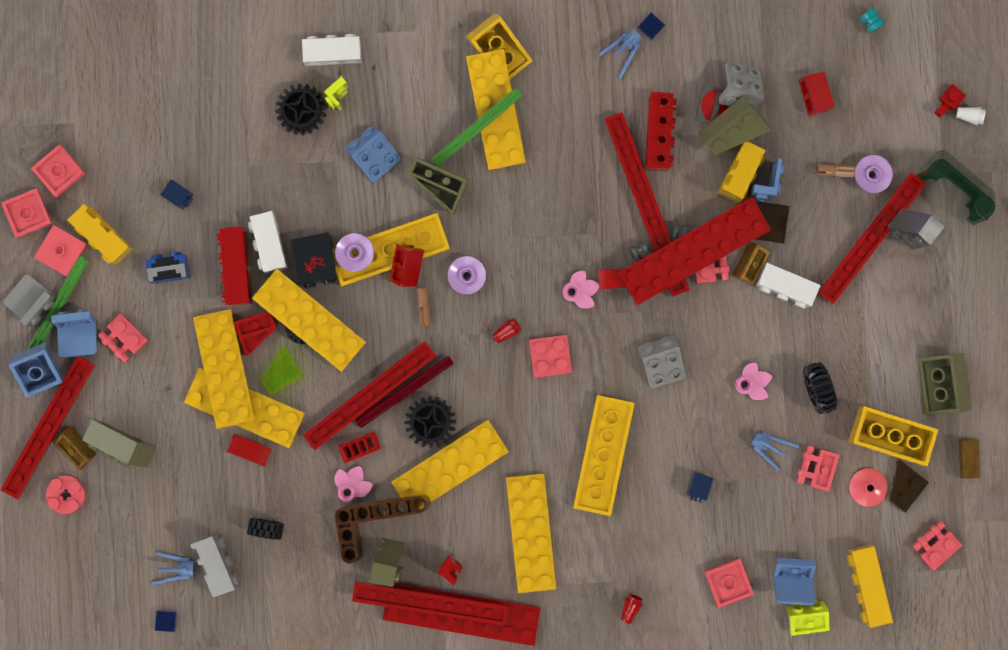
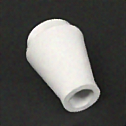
[956,107,986,126]

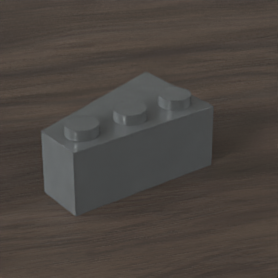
[888,209,945,250]

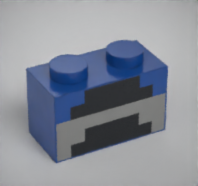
[145,252,190,284]

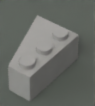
[190,533,239,597]

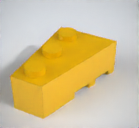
[717,141,766,204]
[67,204,133,265]

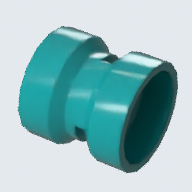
[859,7,886,34]

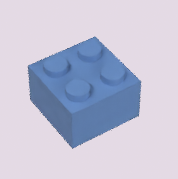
[8,342,63,398]

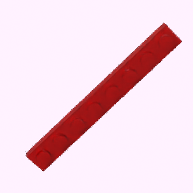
[818,172,926,304]
[303,341,436,451]
[0,356,96,499]
[352,581,509,626]

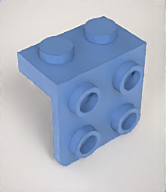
[345,125,401,182]
[748,158,784,203]
[51,309,98,358]
[773,558,816,605]

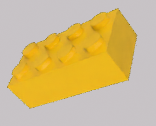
[848,406,939,467]

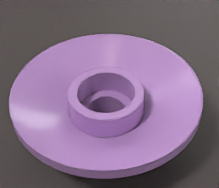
[855,155,893,193]
[335,233,374,272]
[448,256,486,295]

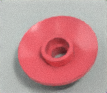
[849,468,888,507]

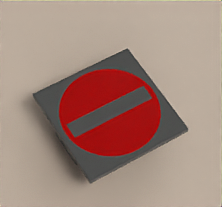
[695,83,730,124]

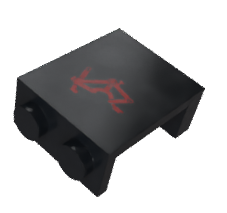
[290,232,339,289]

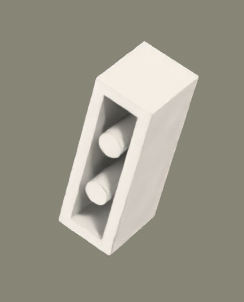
[302,34,362,66]
[248,211,288,274]
[756,263,820,309]

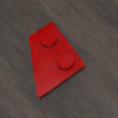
[234,311,277,357]

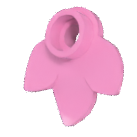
[562,271,599,308]
[735,363,772,400]
[334,466,373,502]

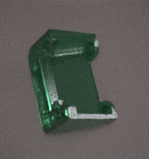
[916,150,996,225]

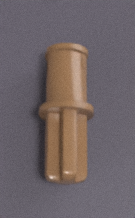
[817,163,856,178]
[416,288,431,326]

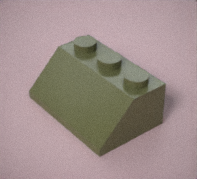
[918,353,972,415]

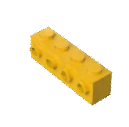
[847,545,893,628]

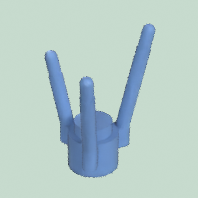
[599,29,642,79]
[751,431,799,471]
[151,551,195,585]

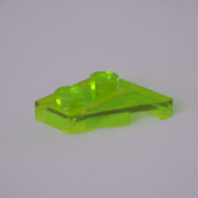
[260,345,304,396]

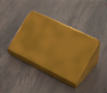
[732,242,770,286]
[54,427,96,471]
[959,439,980,479]

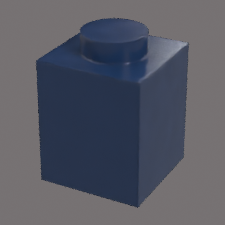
[160,179,194,210]
[686,472,714,503]

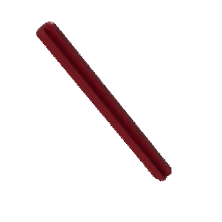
[355,356,454,428]

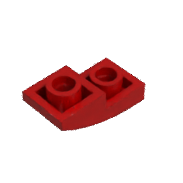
[598,267,626,289]
[226,434,272,467]

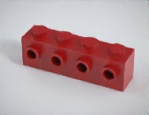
[645,92,677,172]
[217,227,252,306]

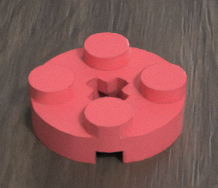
[46,475,86,514]

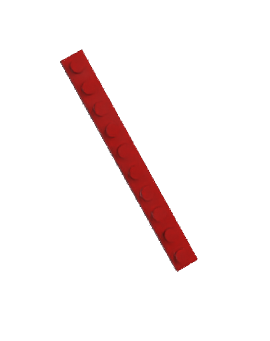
[604,112,690,297]

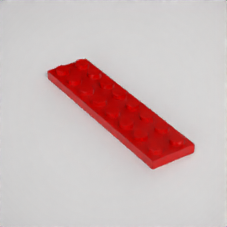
[618,196,771,306]
[382,582,541,646]

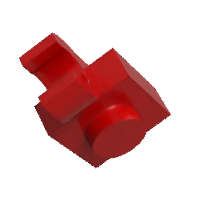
[934,84,967,117]

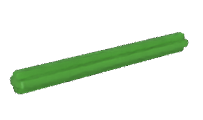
[432,88,523,166]
[27,256,89,350]

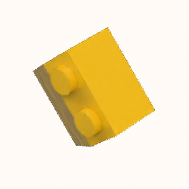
[465,13,533,79]

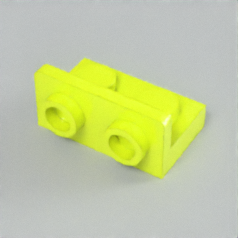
[324,76,349,111]
[786,601,830,636]

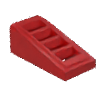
[338,431,382,464]

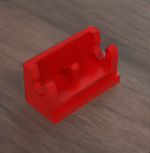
[798,71,835,117]
[389,244,424,287]
[437,553,463,585]

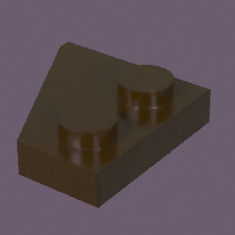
[889,459,929,513]

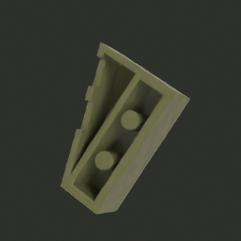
[699,96,772,155]
[82,419,156,468]

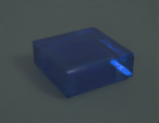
[638,13,665,40]
[155,610,177,632]

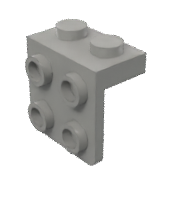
[719,61,764,108]
[3,274,56,327]
[637,336,686,389]

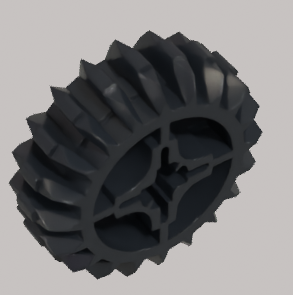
[275,84,327,136]
[803,362,837,414]
[404,396,457,448]

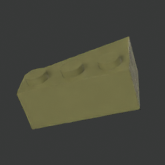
[407,157,469,215]
[370,538,405,587]

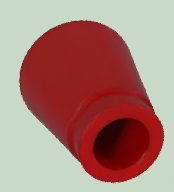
[492,318,522,344]
[621,594,643,624]

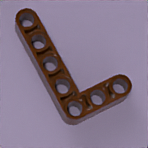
[335,494,431,564]

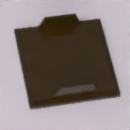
[755,202,790,244]

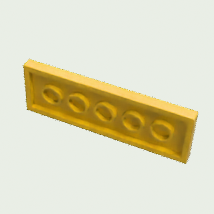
[466,49,526,170]
[332,213,450,287]
[252,269,366,372]
[193,309,255,430]
[184,368,305,448]
[573,395,635,516]
[391,420,509,509]
[506,473,556,593]

